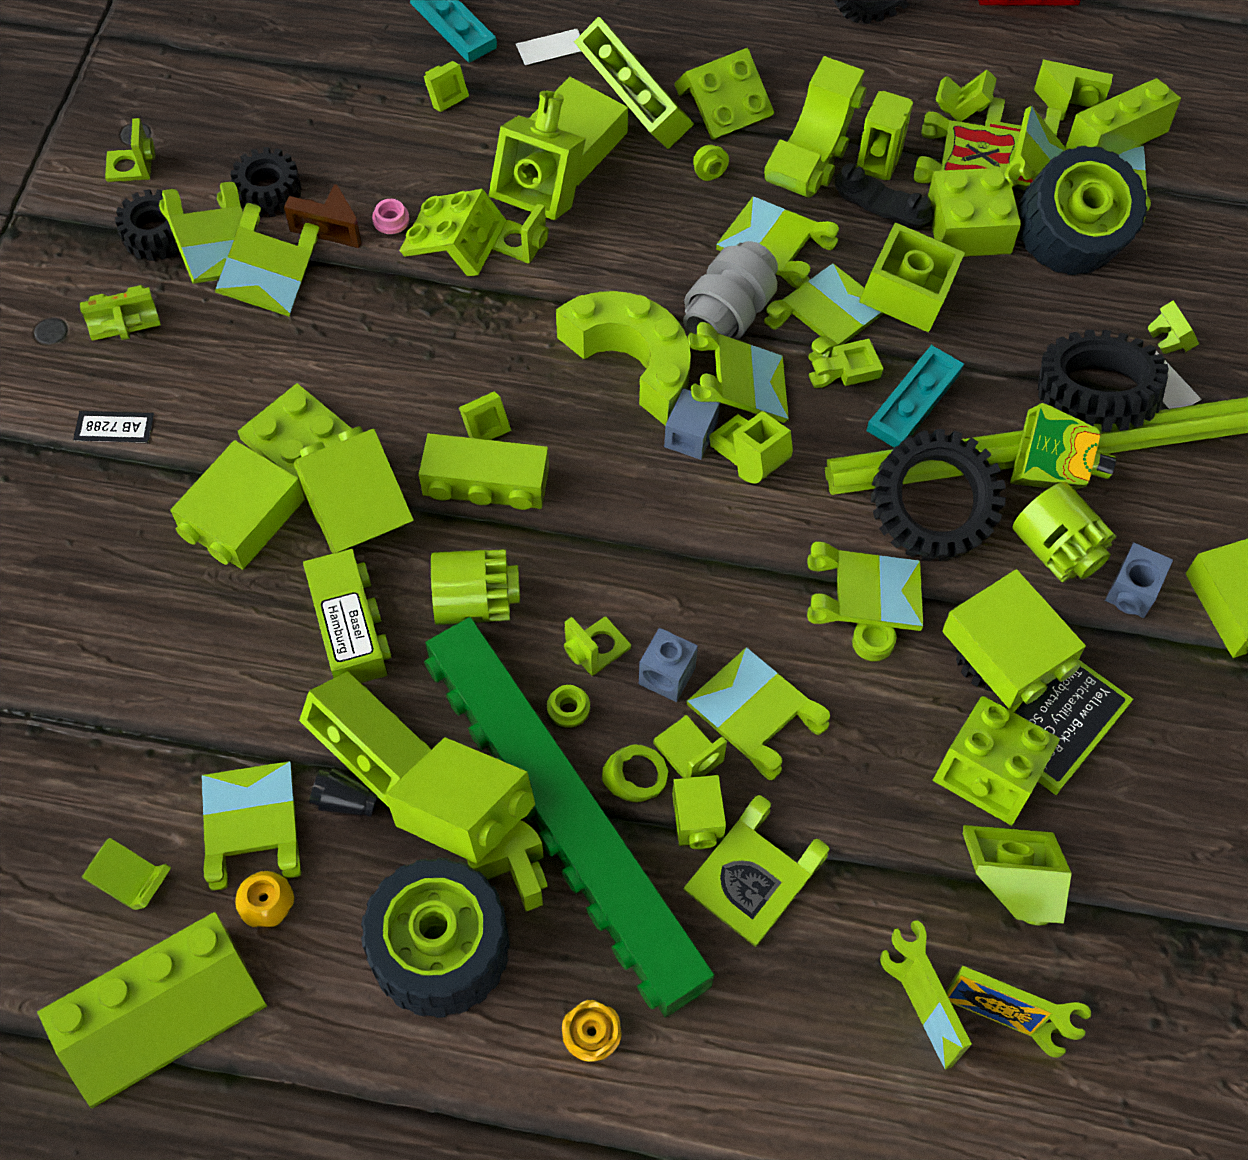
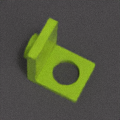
[105,118,155,182]
[492,203,549,264]
[564,617,631,676]
[653,715,727,778]
[82,838,171,910]

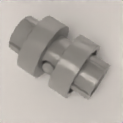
[683,241,778,340]

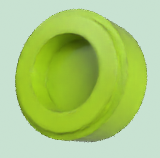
[852,623,896,662]

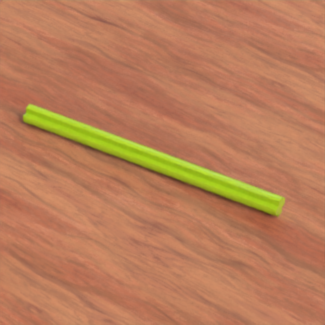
[825,397,1248,495]

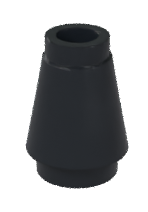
[309,768,378,817]

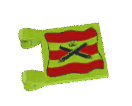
[913,112,1020,188]

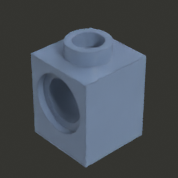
[664,388,720,460]
[1105,542,1173,618]
[639,628,698,702]

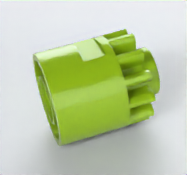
[1012,482,1117,583]
[431,549,520,625]

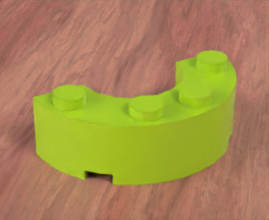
[764,56,867,198]
[556,291,691,426]

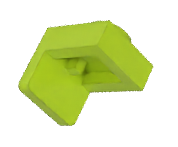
[936,70,997,122]

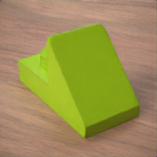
[1034,59,1113,121]

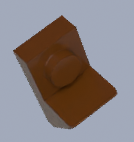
[284,184,362,248]

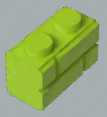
[856,91,913,181]

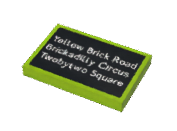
[1009,660,1133,795]

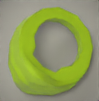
[602,744,669,802]

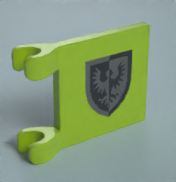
[683,795,829,947]

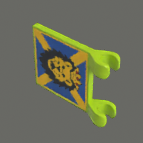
[945,965,1091,1058]

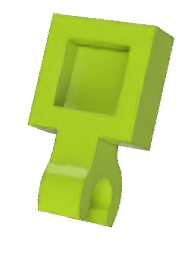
[809,339,884,388]

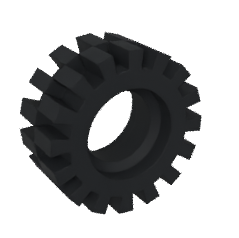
[230,147,302,217]
[115,189,184,261]

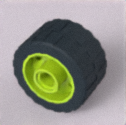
[1018,146,1147,275]
[361,857,510,1018]

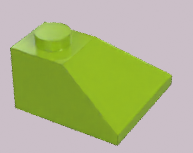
[963,825,1072,926]

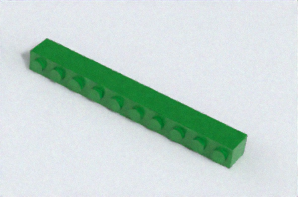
[424,617,714,1018]

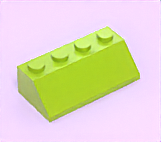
[37,912,267,1108]

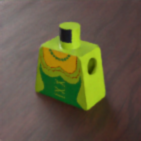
[1010,403,1116,490]

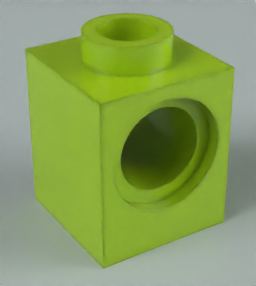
[672,775,726,849]

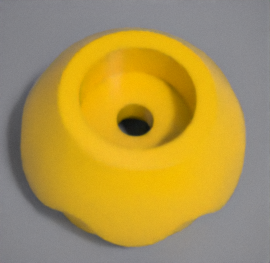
[235,871,294,927]
[562,1000,622,1062]

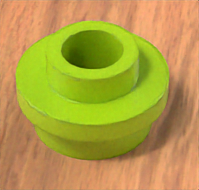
[693,145,729,181]
[547,685,590,728]

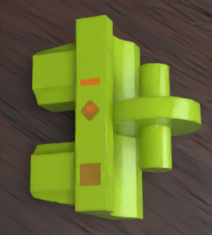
[80,285,161,341]

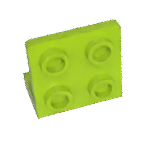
[674,48,774,140]
[399,189,507,276]
[933,696,1060,826]

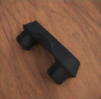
[835,163,933,229]

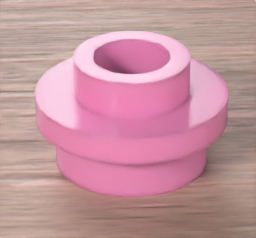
[372,199,410,234]

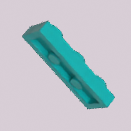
[410,0,497,63]
[866,345,964,448]

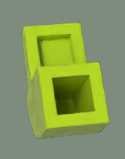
[709,411,793,484]
[467,820,548,912]

